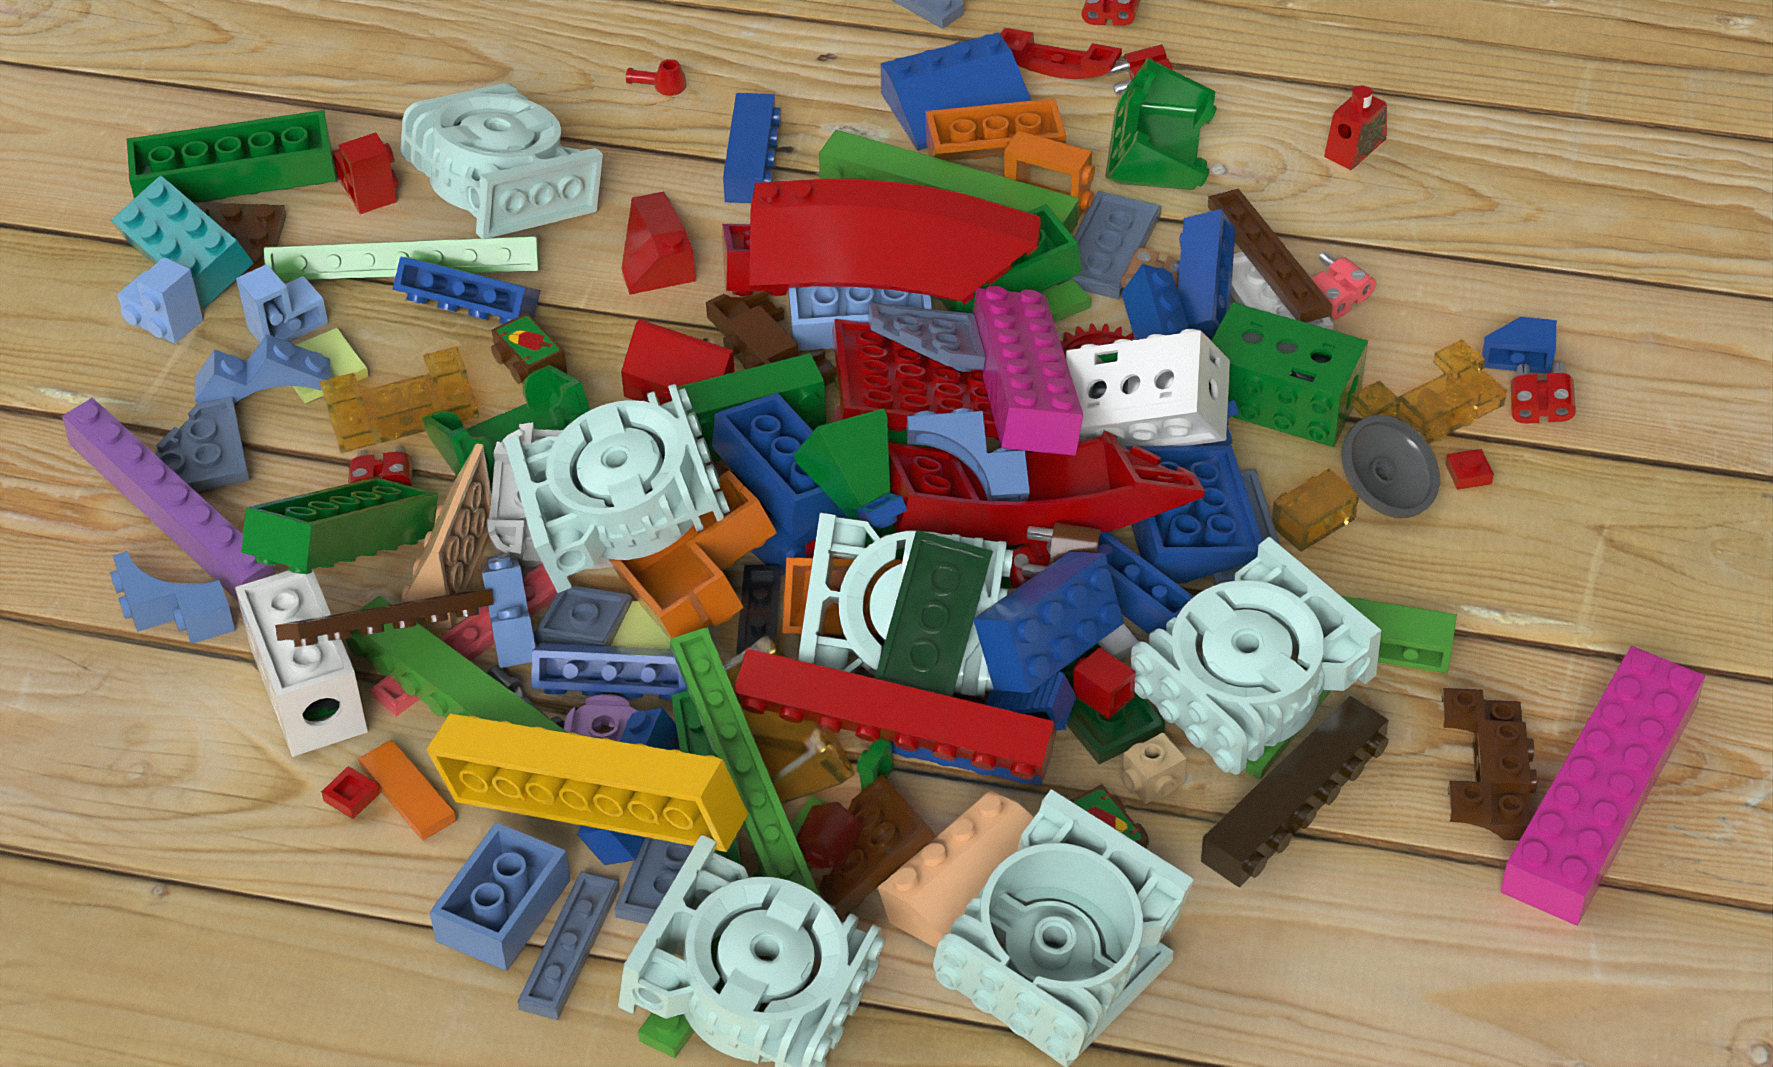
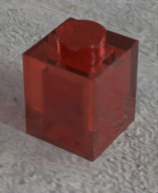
[796,801,864,869]

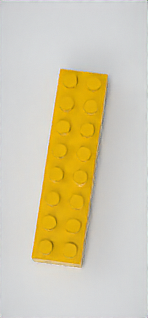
[426,713,748,852]

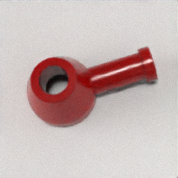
[626,59,686,96]

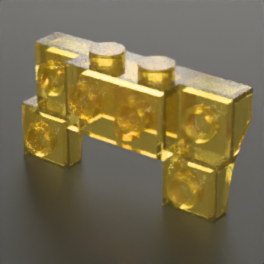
[1350,339,1507,444]
[319,346,479,453]

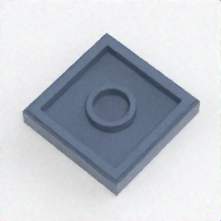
[534,585,633,646]

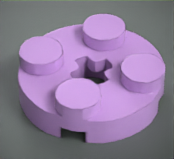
[564,694,639,742]

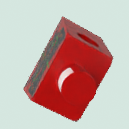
[1324,85,1387,170]

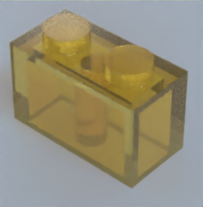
[1272,469,1359,552]

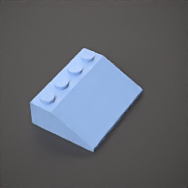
[788,286,932,351]

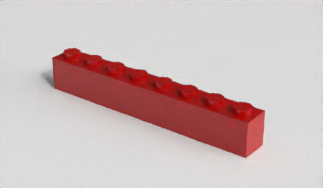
[734,648,1056,780]

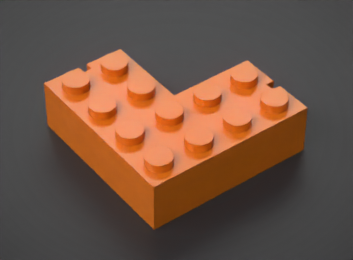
[609,470,777,639]

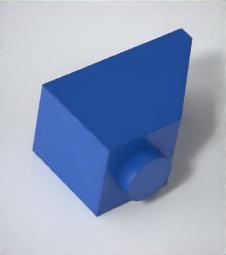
[1480,317,1557,374]

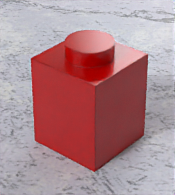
[1073,647,1136,719]

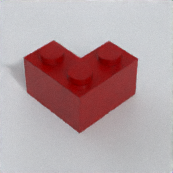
[332,132,399,214]

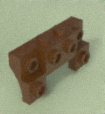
[706,291,837,386]
[1442,688,1537,841]

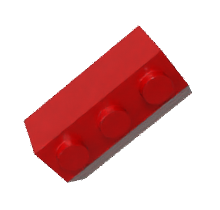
[621,319,735,405]

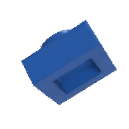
[856,493,907,529]

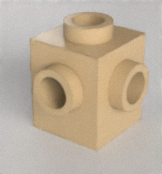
[1121,733,1187,804]

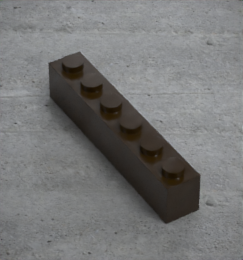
[1201,696,1389,888]

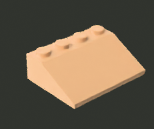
[401,444,491,630]
[878,790,1034,948]

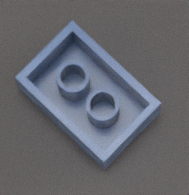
[430,822,570,971]

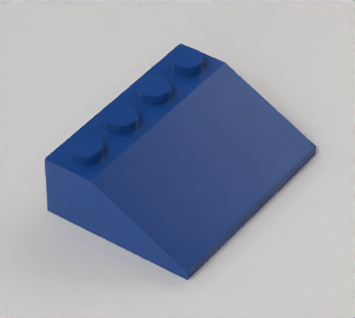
[880,32,1031,151]
[1126,446,1263,584]

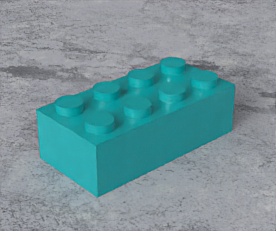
[111,175,254,309]

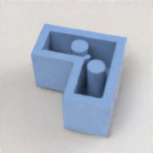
[117,257,203,344]
[236,264,328,343]

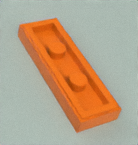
[358,739,456,841]

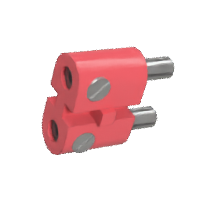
[1310,251,1376,319]

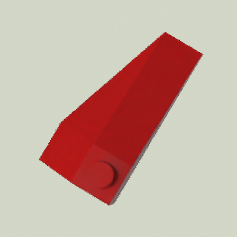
[621,191,696,295]

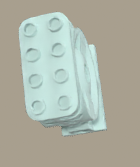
[401,83,603,240]
[503,384,730,593]
[798,513,1013,699]
[1131,537,1382,775]
[933,789,1194,1061]
[618,835,886,1067]

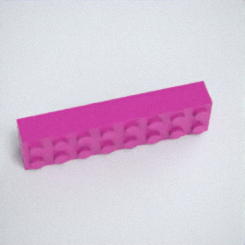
[972,286,1083,456]
[1501,646,1706,926]

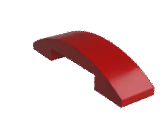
[1000,27,1122,79]

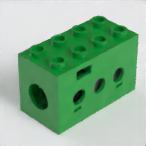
[1211,302,1368,447]

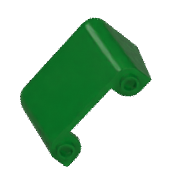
[1105,58,1217,190]
[422,365,590,494]

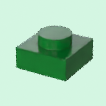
[857,738,894,791]

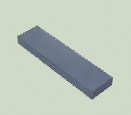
[517,871,620,1020]

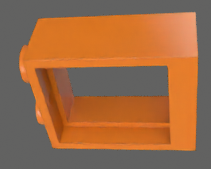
[1004,130,1095,221]

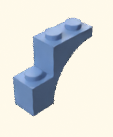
[194,334,331,405]
[906,408,1029,502]
[110,551,235,644]
[480,554,535,668]

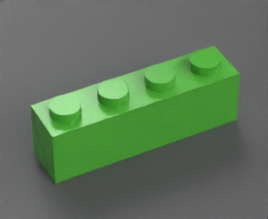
[1341,596,1457,674]

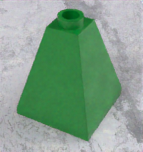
[793,409,890,521]

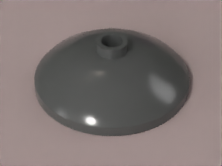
[1341,415,1440,518]

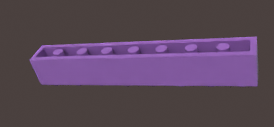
[62,397,275,602]

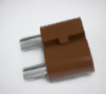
[1021,522,1101,577]

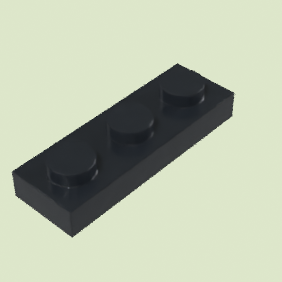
[736,565,782,660]

